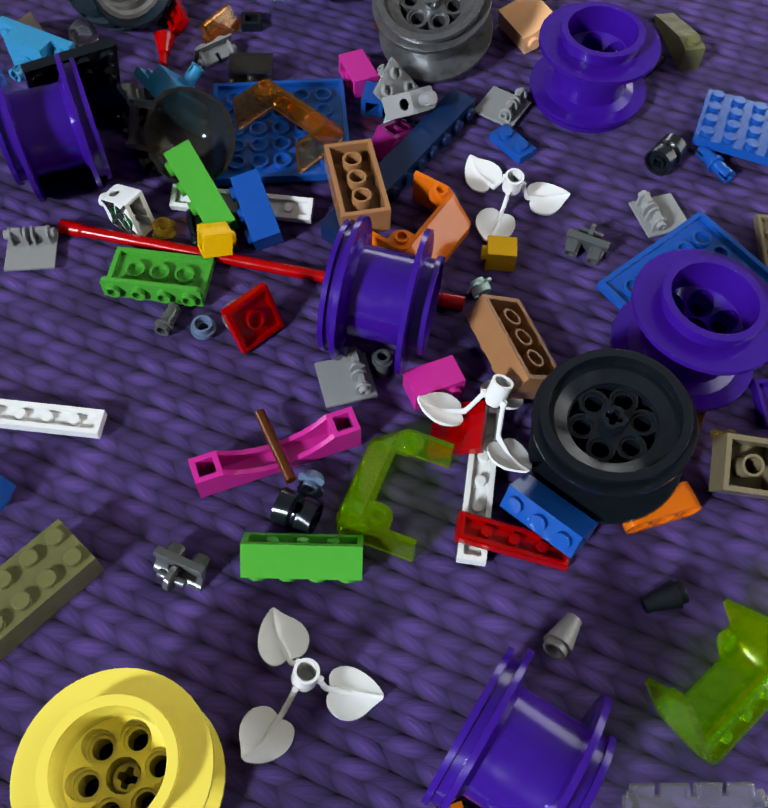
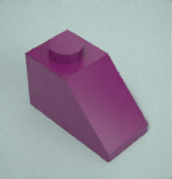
[372,118,414,161]

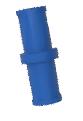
[695,145,735,184]

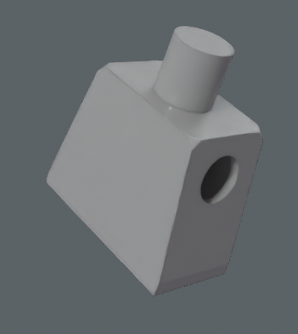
[381,85,438,121]

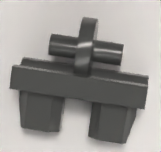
[564,223,610,266]
[153,541,210,592]

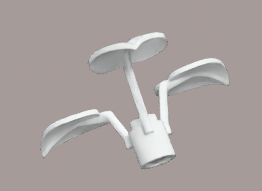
[464,154,570,242]
[417,374,532,473]
[239,607,384,764]

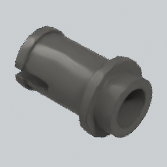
[154,303,182,336]
[372,349,393,380]

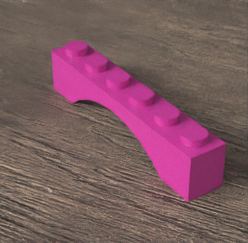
[188,406,361,498]

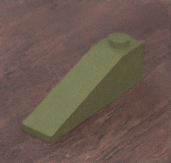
[654,13,706,71]

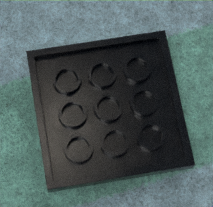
[20,37,121,92]

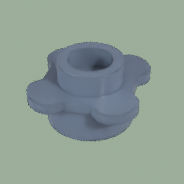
[297,470,325,497]

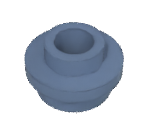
[190,315,217,340]

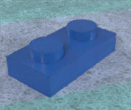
[489,124,537,165]

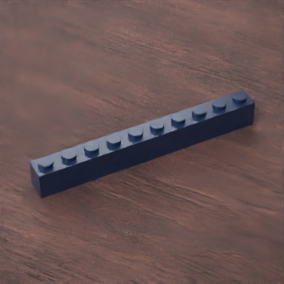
[321,88,476,244]

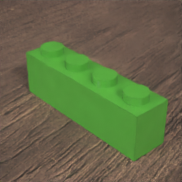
[163,139,240,231]
[240,532,363,583]

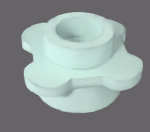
[466,277,492,299]

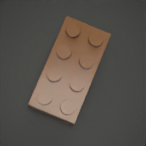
[324,138,391,232]
[465,294,557,399]

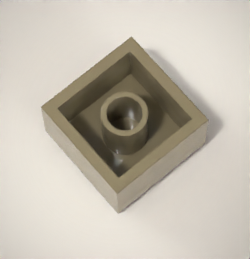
[709,433,768,499]

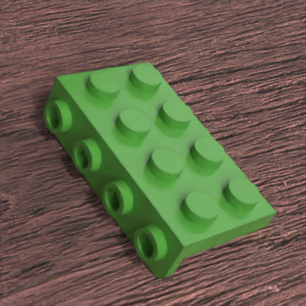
[99,246,216,307]

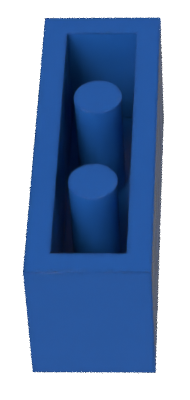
[228,168,284,251]
[499,473,598,559]

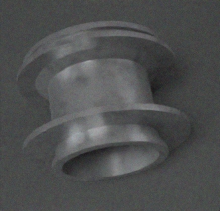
[372,0,493,83]

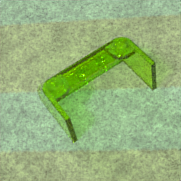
[336,429,455,562]
[645,599,768,765]

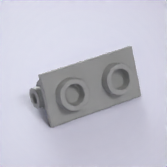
[193,33,238,69]

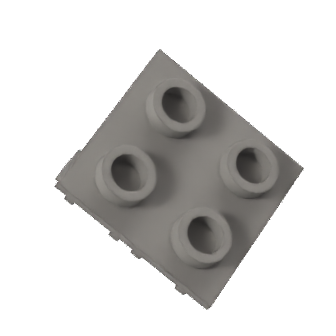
[373,57,418,119]
[475,86,531,128]
[628,190,687,238]
[3,225,59,272]
[314,346,378,408]

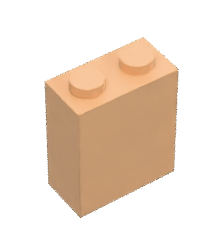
[498,0,553,55]

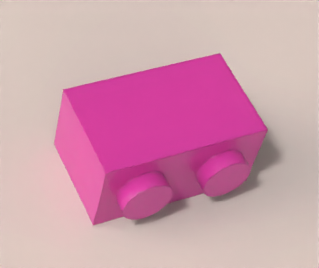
[339,49,380,99]
[403,355,466,410]

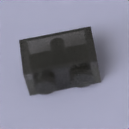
[228,53,274,83]

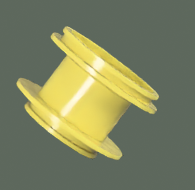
[10,668,226,808]

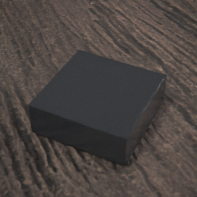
[241,12,262,32]

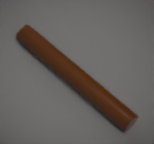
[254,409,297,484]

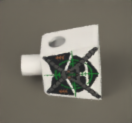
[98,184,157,236]

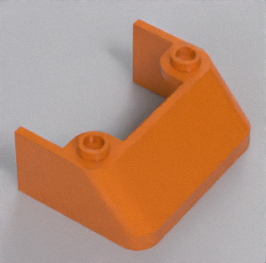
[372,170,471,264]

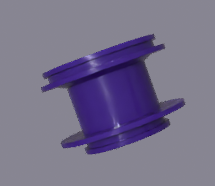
[530,1,661,133]
[0,53,113,203]
[317,215,445,375]
[610,249,768,413]
[421,646,616,808]

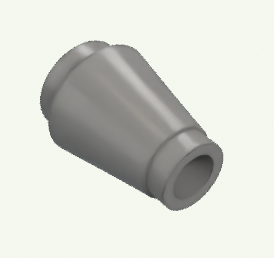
[542,613,582,660]

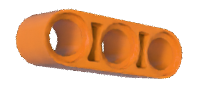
[622,481,702,534]

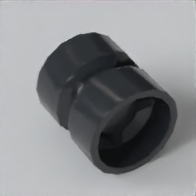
[644,133,687,176]
[270,487,324,534]

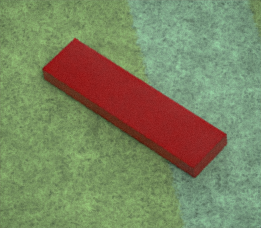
[454,510,569,571]

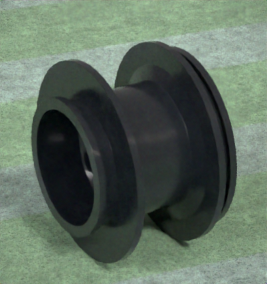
[528,349,698,524]

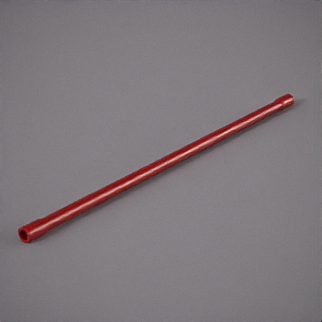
[58,219,465,311]

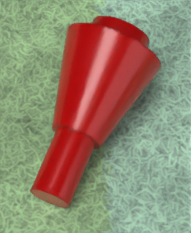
[154,30,175,67]

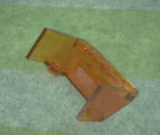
[232,79,344,173]

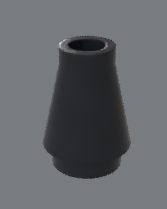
[640,579,689,614]

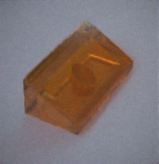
[200,3,240,44]

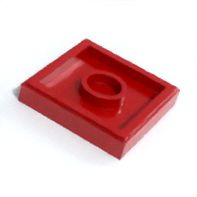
[221,282,285,354]
[428,400,489,456]

